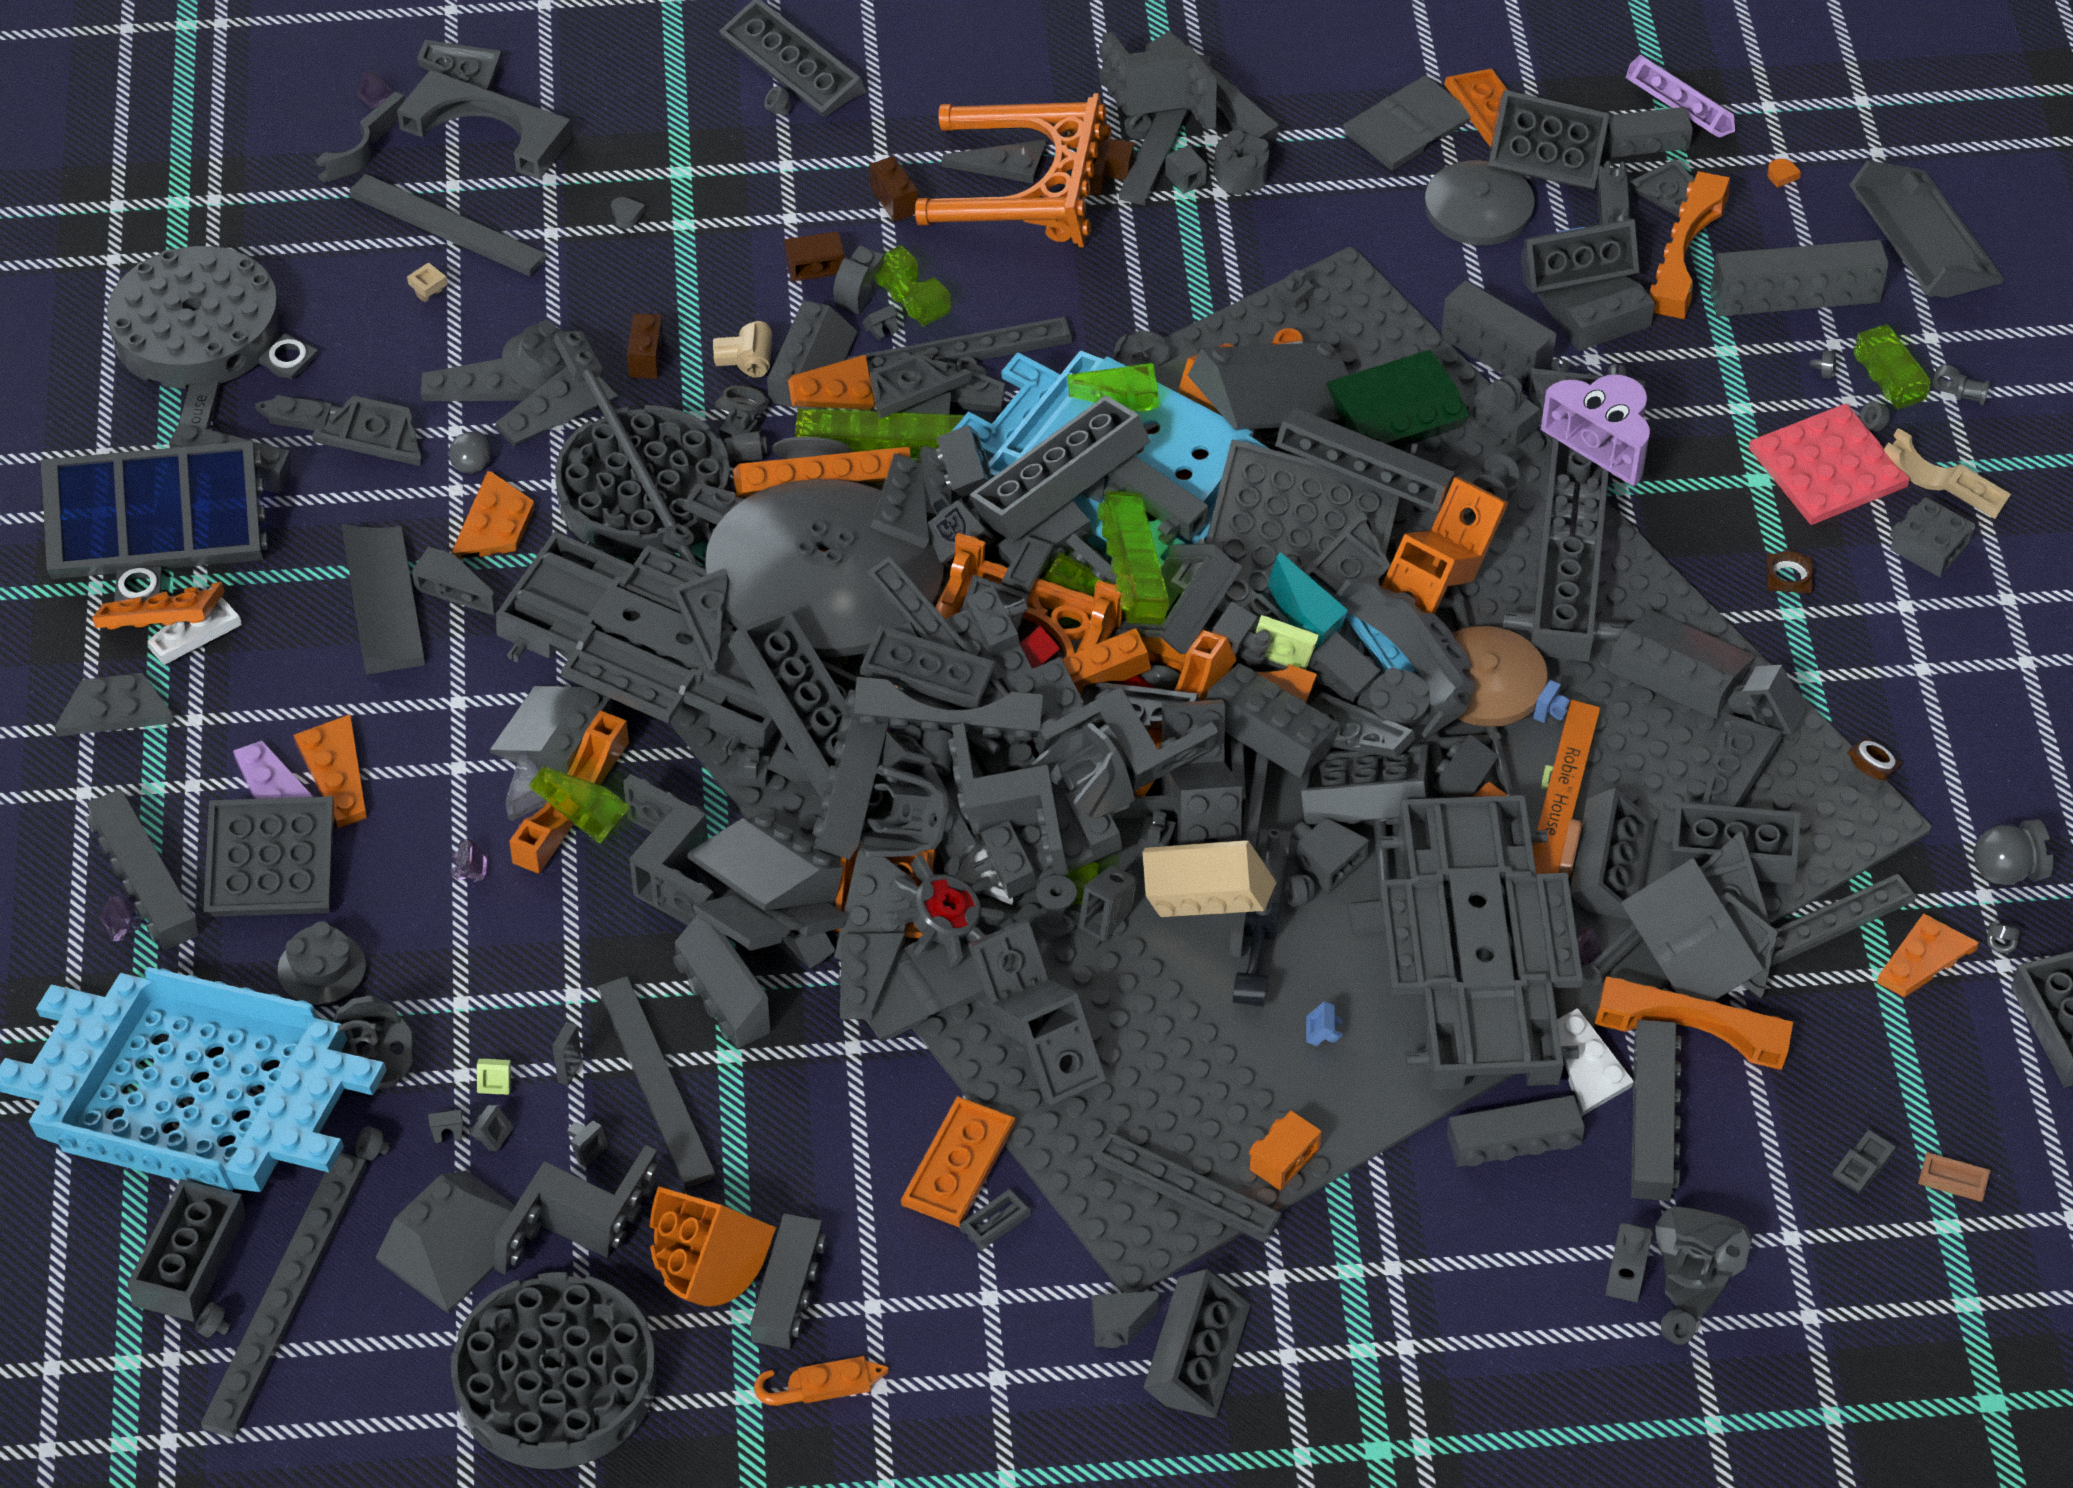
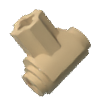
[713,321,773,378]

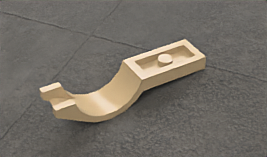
[1884,428,2011,519]

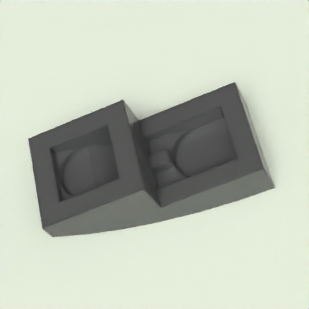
[1832,1129,1896,1194]

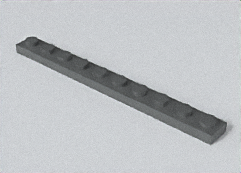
[201,1153,367,1439]

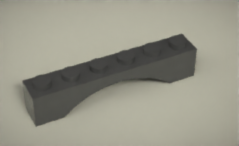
[1145,31,1279,148]
[852,677,1043,741]

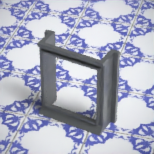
[1115,544,1242,654]

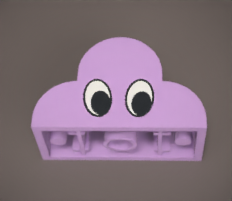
[1541,375,1650,486]

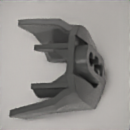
[1031,722,1135,819]
[862,765,953,857]
[332,996,413,1089]
[1655,1206,1752,1322]

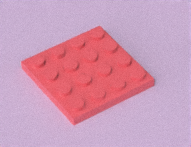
[1749,403,1910,525]

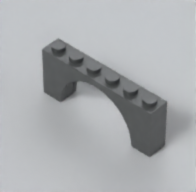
[397,70,572,180]

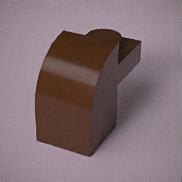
[1089,139,1134,196]

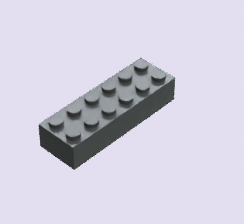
[1710,240,1889,317]
[969,395,1150,542]

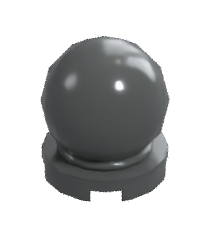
[1973,819,2053,886]

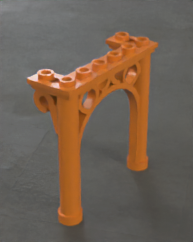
[915,93,1111,247]
[894,533,1126,754]

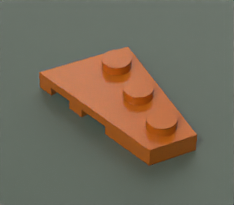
[788,355,874,410]

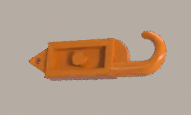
[754,1356,888,1406]

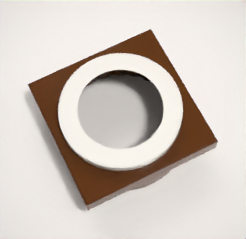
[1766,551,1812,593]
[1847,736,1903,781]

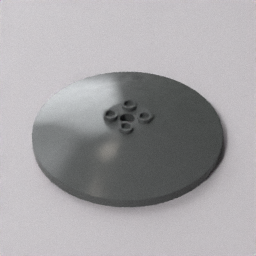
[705,479,944,657]

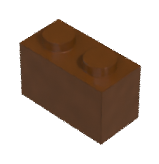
[869,156,918,222]
[784,231,845,282]
[627,313,664,379]

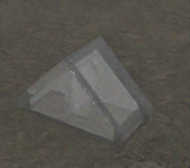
[506,754,551,821]

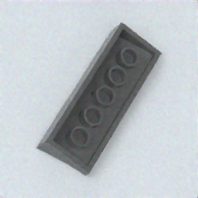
[719,0,867,119]
[341,524,425,675]

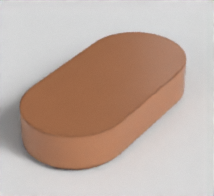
[1559,819,1583,880]

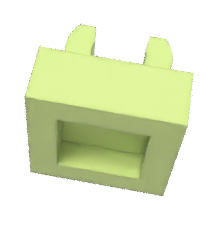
[477,1059,511,1095]

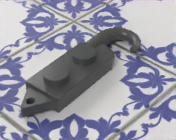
[255,395,342,431]

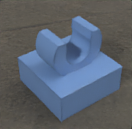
[1533,680,1570,723]
[1306,1001,1343,1046]

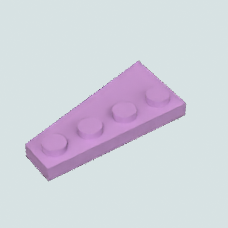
[233,741,313,799]

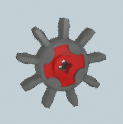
[888,854,1004,967]

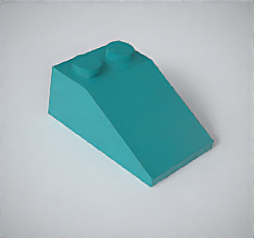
[1268,552,1348,653]

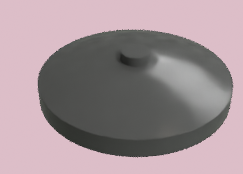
[1424,160,1534,245]

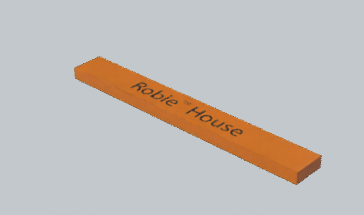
[1532,700,1600,874]

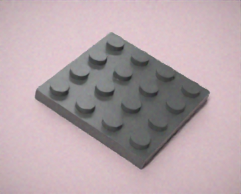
[203,796,334,917]

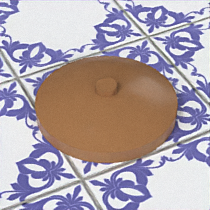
[1452,626,1547,727]

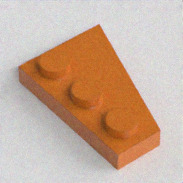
[1877,913,1979,997]

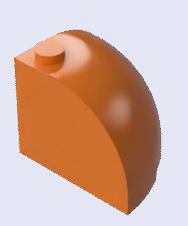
[650,1186,776,1306]

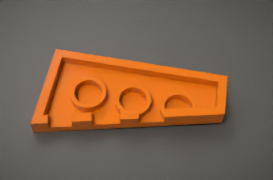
[92,582,225,630]
[294,714,367,828]

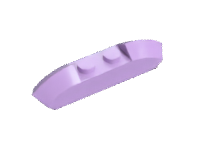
[1626,55,1735,138]

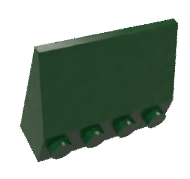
[1326,349,1470,449]

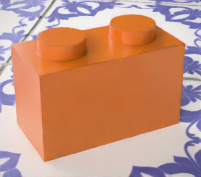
[1249,1110,1322,1191]

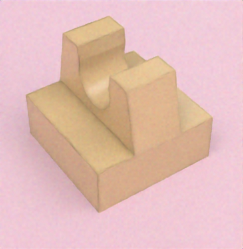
[407,263,448,302]

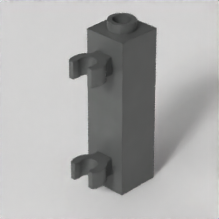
[1596,161,1630,225]
[1103,455,1209,545]

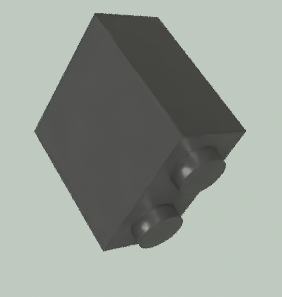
[1890,497,1975,577]

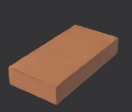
[1918,1152,1990,1202]

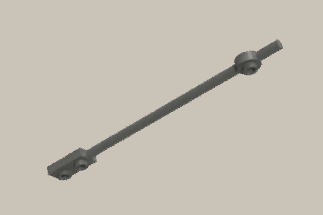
[553,331,699,567]

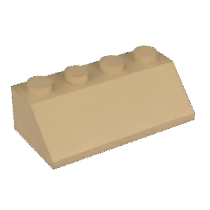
[1142,840,1277,917]

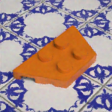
[451,471,535,560]

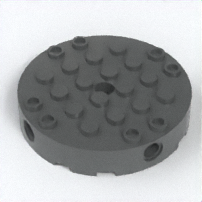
[107,246,281,389]
[555,405,731,558]
[451,1272,657,1469]

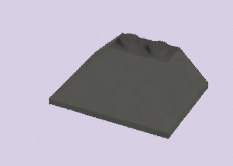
[376,1171,515,1314]

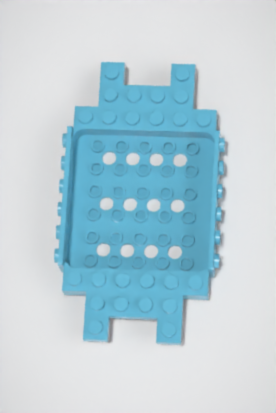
[952,350,1269,582]
[0,967,387,1192]

